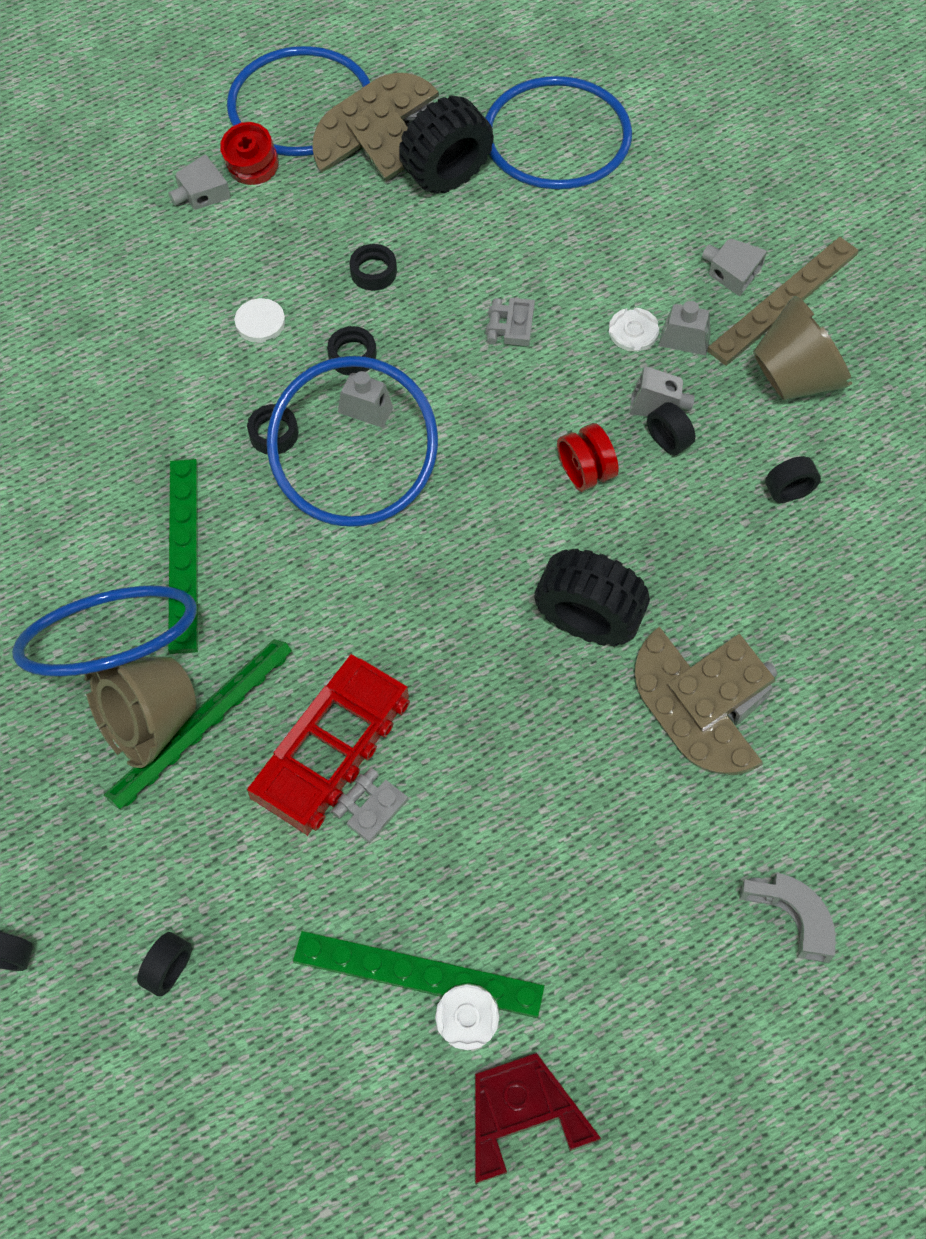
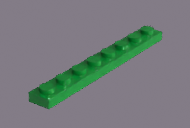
[168,459,198,654]
[104,639,292,809]
[293,931,545,1019]

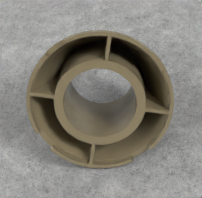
[753,296,852,400]
[85,656,196,768]

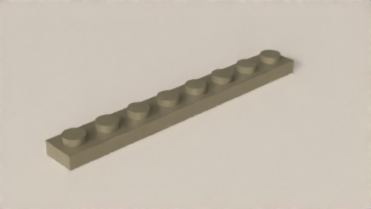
[707,237,859,366]

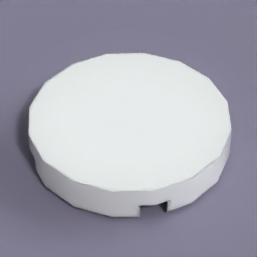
[234,298,285,343]
[609,308,659,352]
[435,983,500,1050]

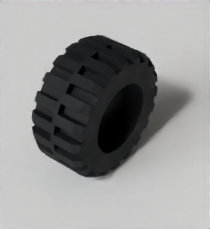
[399,96,494,194]
[534,549,650,646]

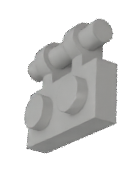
[485,298,535,346]
[331,768,409,844]

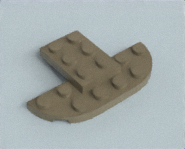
[313,73,439,181]
[635,626,775,775]

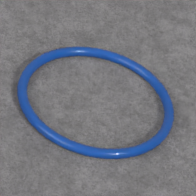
[227,46,370,156]
[485,76,632,189]
[267,356,438,527]
[12,585,197,676]

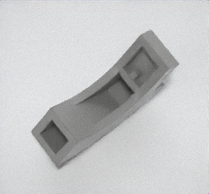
[740,873,836,963]

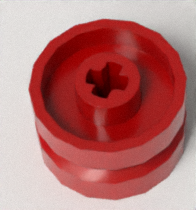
[220,122,279,185]
[557,423,619,492]

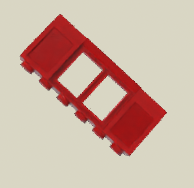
[247,654,410,836]

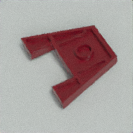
[475,1053,601,1185]

